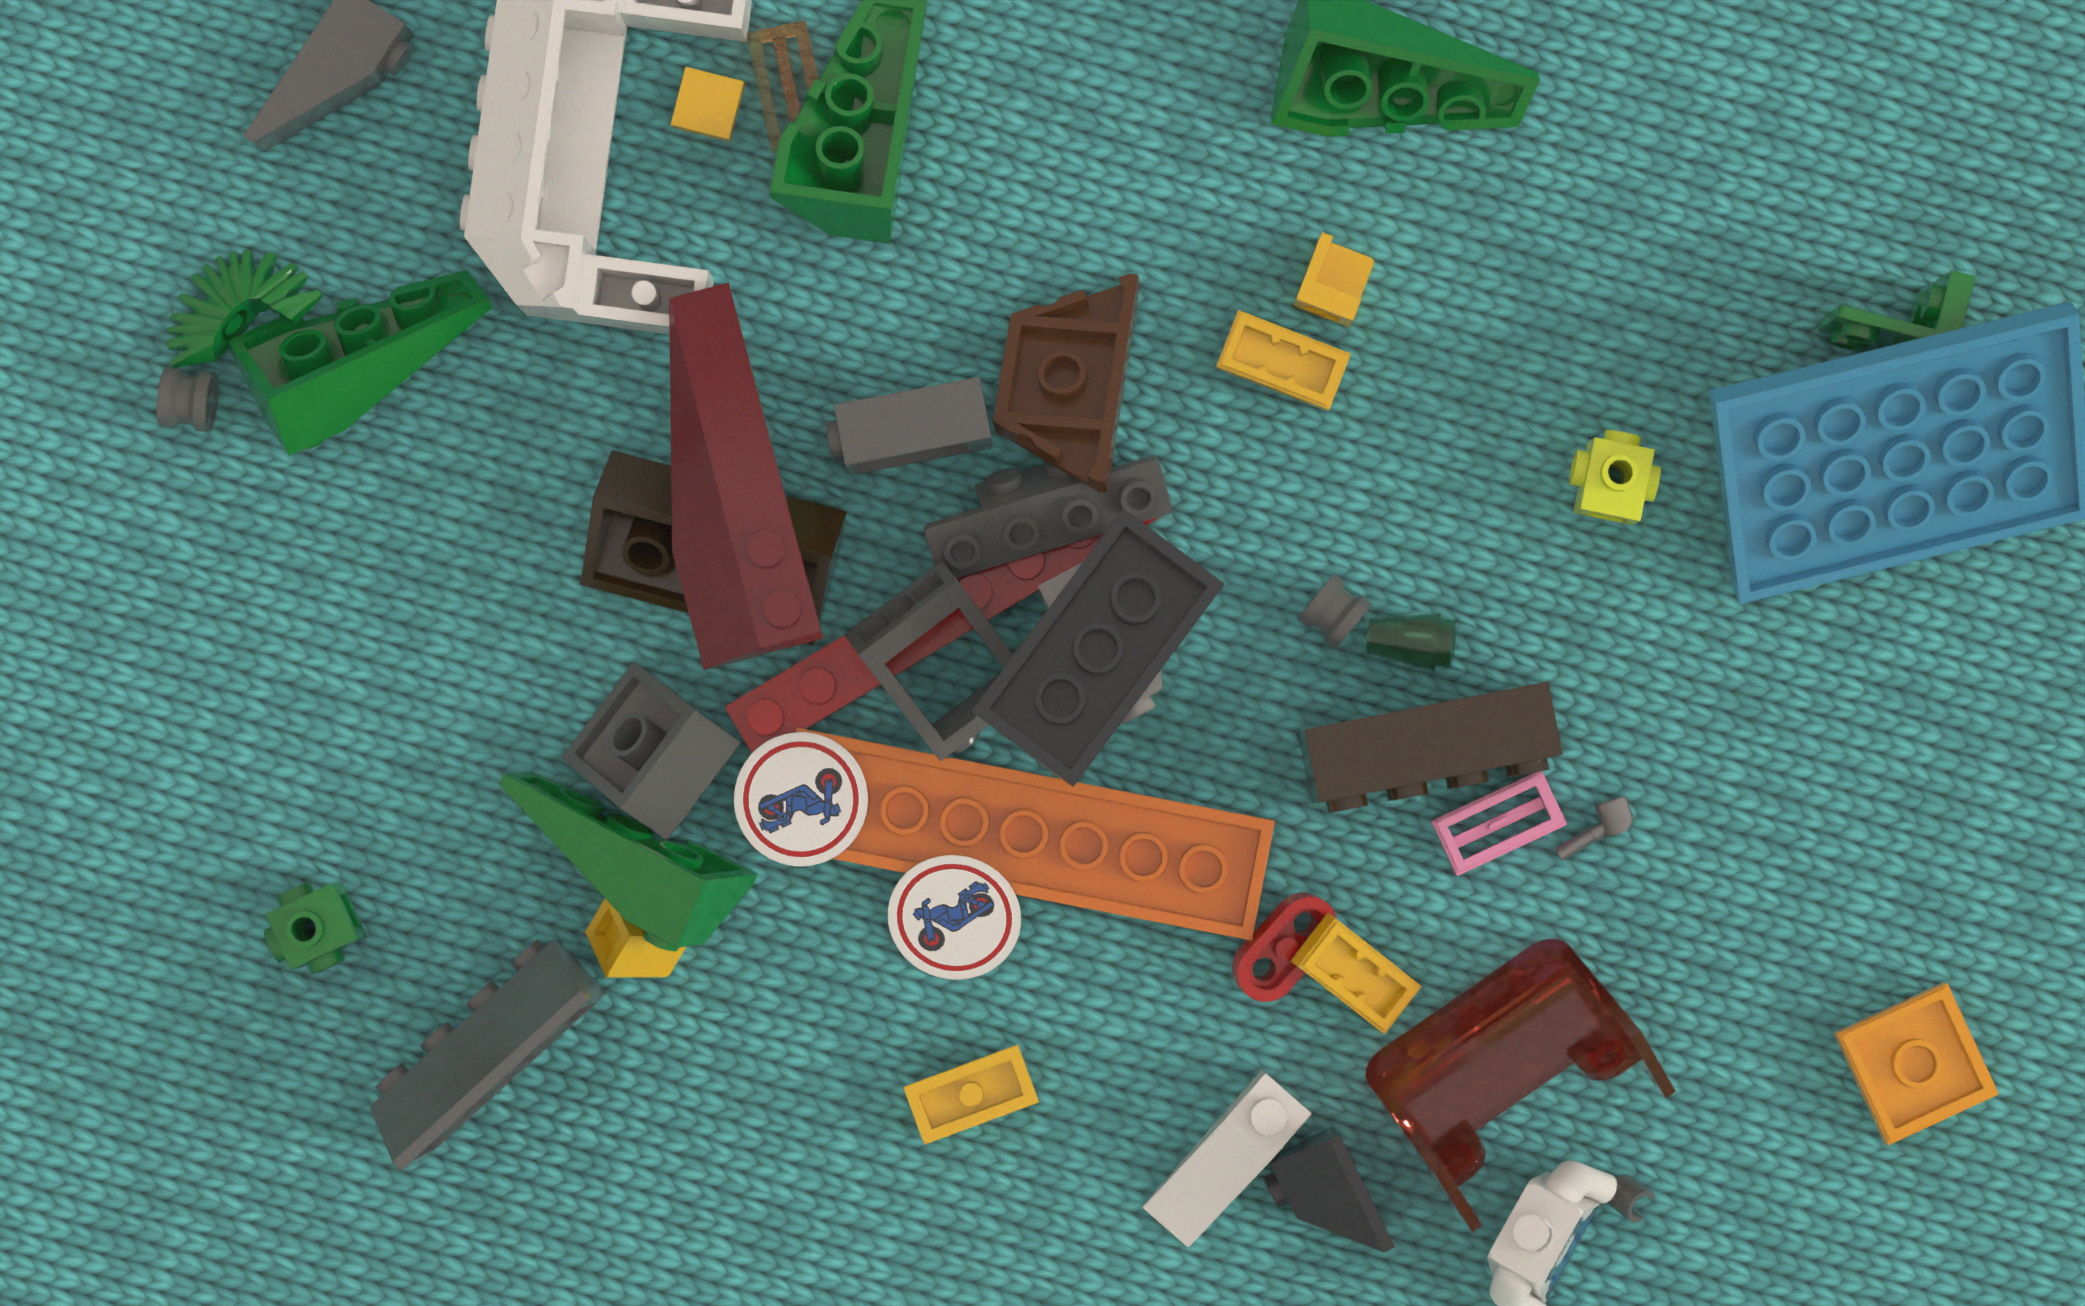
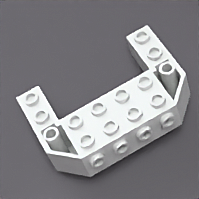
[460,0,752,334]

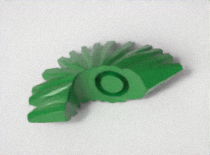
[167,250,323,368]

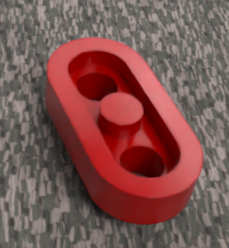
[1232,892,1337,1002]

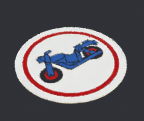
[734,732,868,866]
[888,855,1021,980]

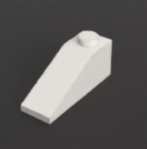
[1142,1069,1312,1248]

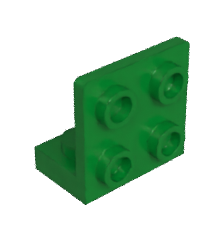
[1817,270,1976,352]

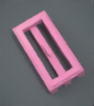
[1430,771,1567,876]

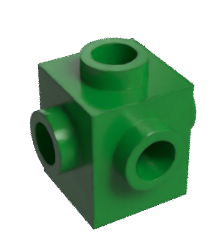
[264,882,367,975]

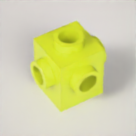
[1569,430,1661,525]

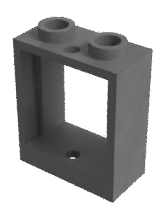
[825,377,993,475]
[844,561,1013,761]

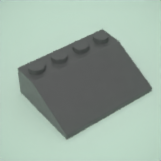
[369,939,607,1171]

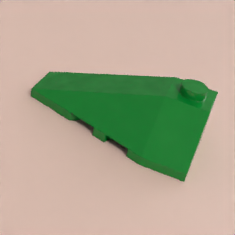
[1271,0,1540,137]
[499,772,758,952]

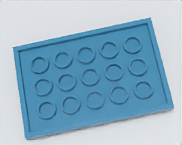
[1709,301,2085,604]

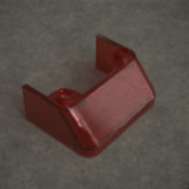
[1365,939,1676,1232]

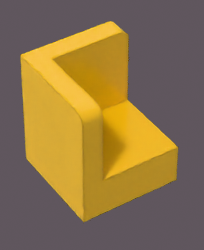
[1293,232,1374,328]
[585,898,687,977]

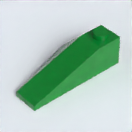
[770,0,927,244]
[227,270,492,456]

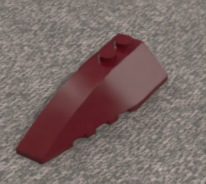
[669,282,824,670]

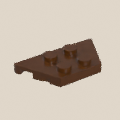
[992,274,1140,493]

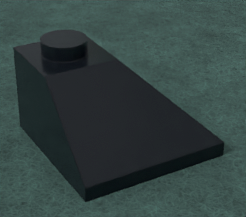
[1262,1126,1395,1252]

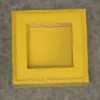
[670,67,745,143]

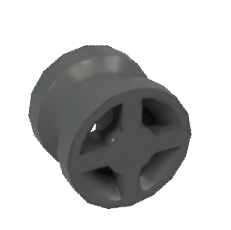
[157,367,218,432]
[1297,573,1372,650]

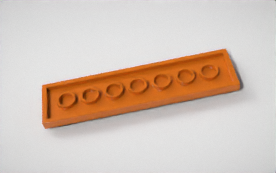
[796,728,1275,941]

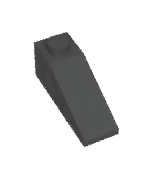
[243,0,414,152]

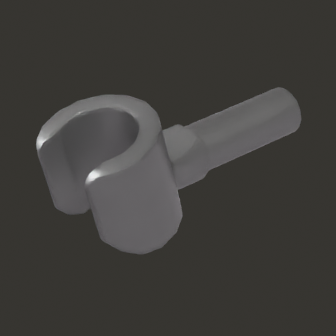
[1555,797,1633,861]

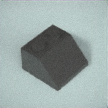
[561,662,741,840]

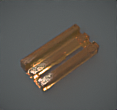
[747,20,818,153]

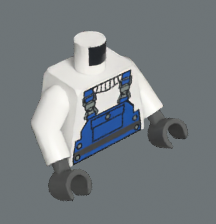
[1487,1161,1655,1306]

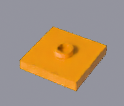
[1833,982,1999,1145]

